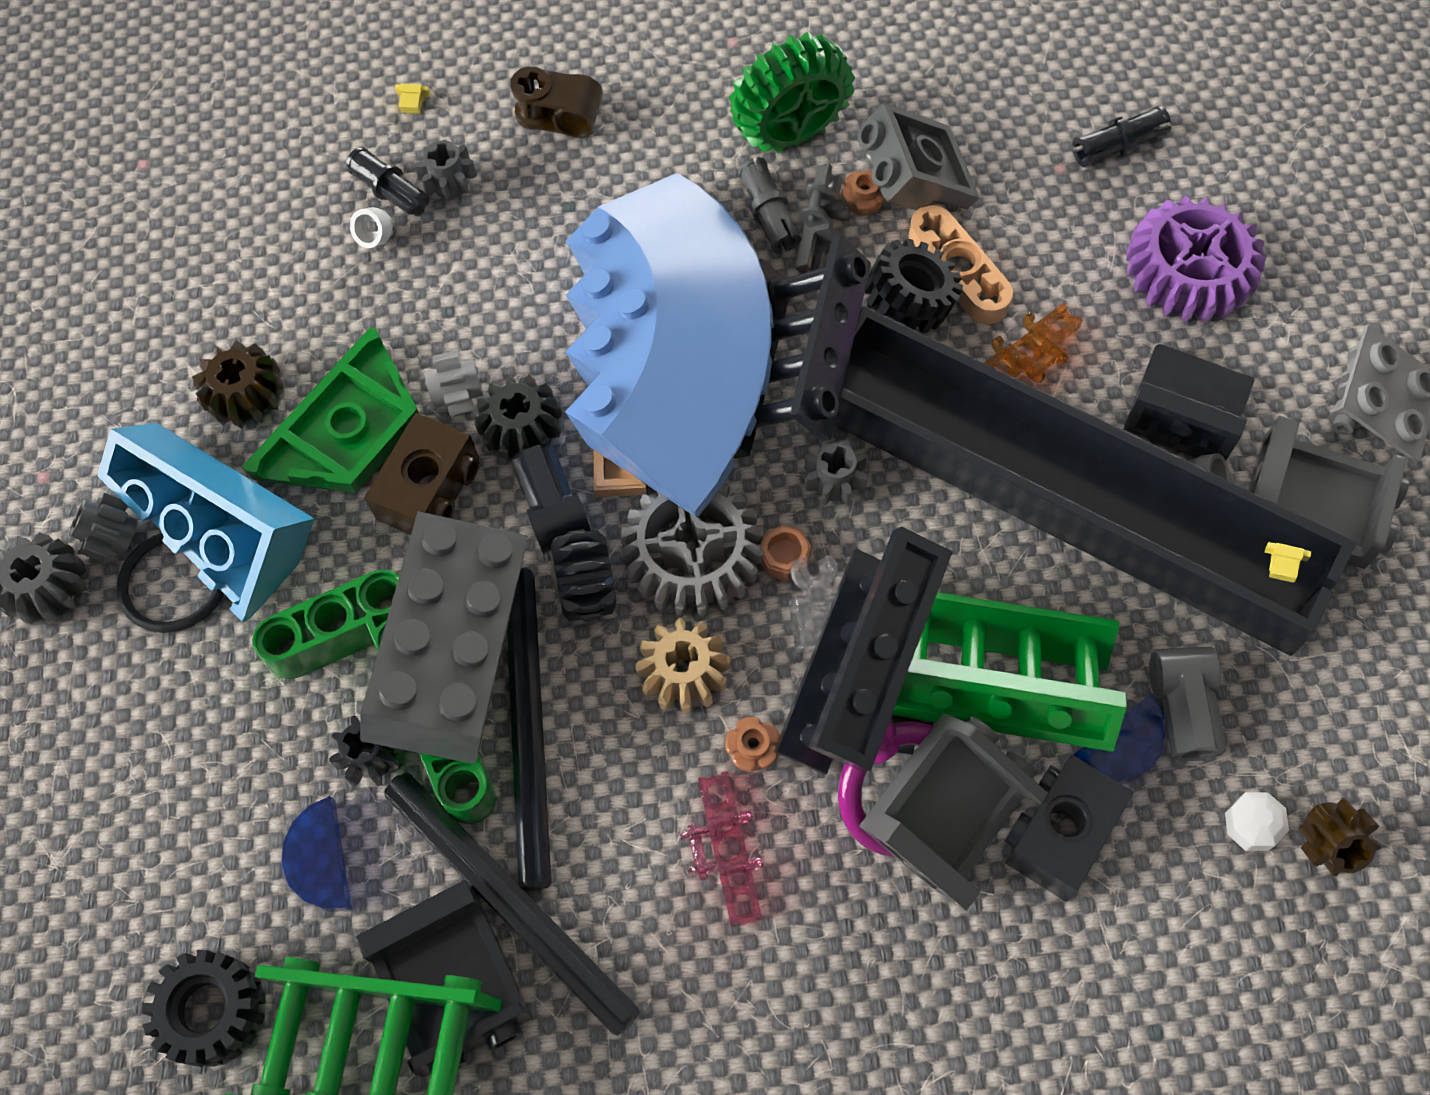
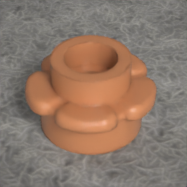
[842,170,886,215]
[725,717,780,771]

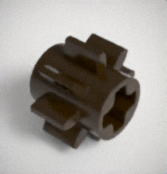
[1298,798,1381,876]

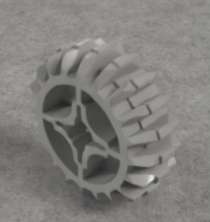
[620,483,764,618]

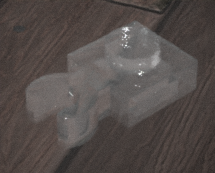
[789,556,837,654]

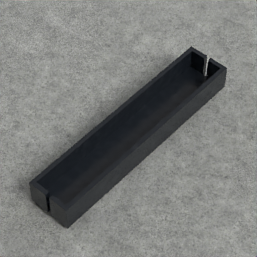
[834,305,1357,656]

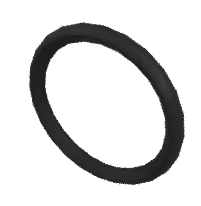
[116,533,224,633]

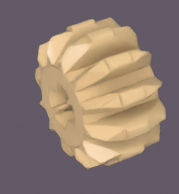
[636,617,730,714]

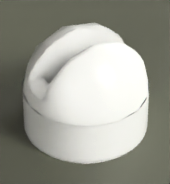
[350,207,393,248]

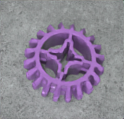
[1126,195,1266,324]

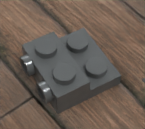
[858,102,980,211]

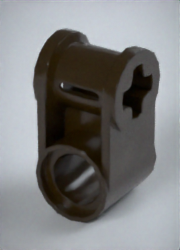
[510,66,603,138]

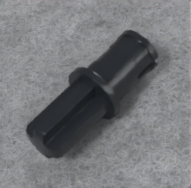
[346,147,429,216]

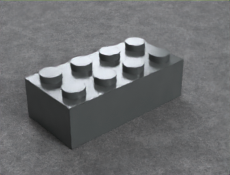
[360,511,528,764]

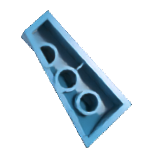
[97,423,315,622]

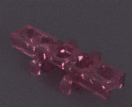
[680,771,764,927]

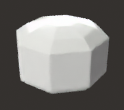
[1225,792,1289,851]

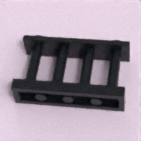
[733,234,871,459]
[774,526,953,774]

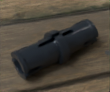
[1072,106,1171,167]

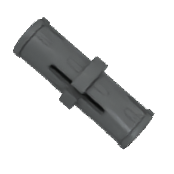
[738,157,801,253]

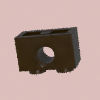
[364,413,480,535]

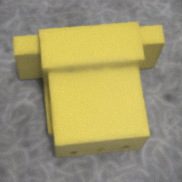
[395,83,431,114]
[1265,542,1311,583]

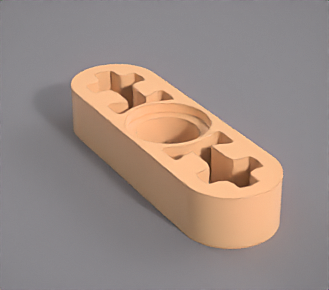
[909,205,1013,324]

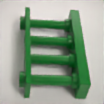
[892,592,1127,752]
[224,957,502,1095]

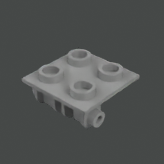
[1329,324,1430,463]

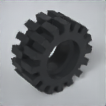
[865,239,963,333]
[141,950,266,1067]

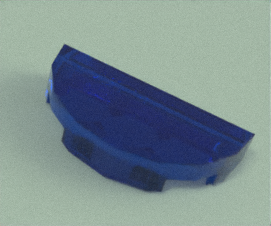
[1064,693,1165,784]
[281,796,352,912]

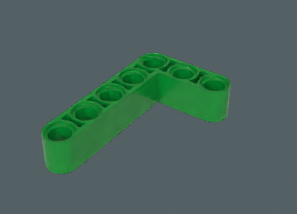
[252,569,497,824]

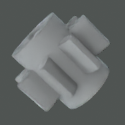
[424,350,484,417]

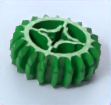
[729,32,855,153]

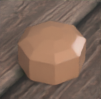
[760,525,812,582]

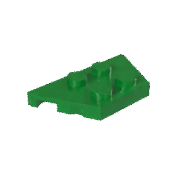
[242,327,420,493]

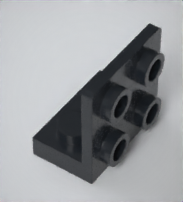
[1123,344,1254,460]

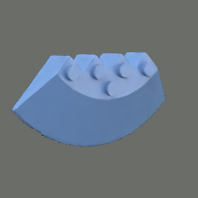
[565,173,774,518]

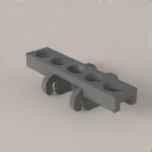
[795,163,851,274]

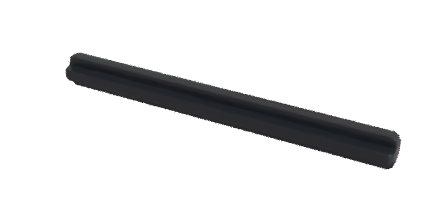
[507,568,552,891]
[384,772,640,1036]

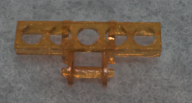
[984,303,1083,383]

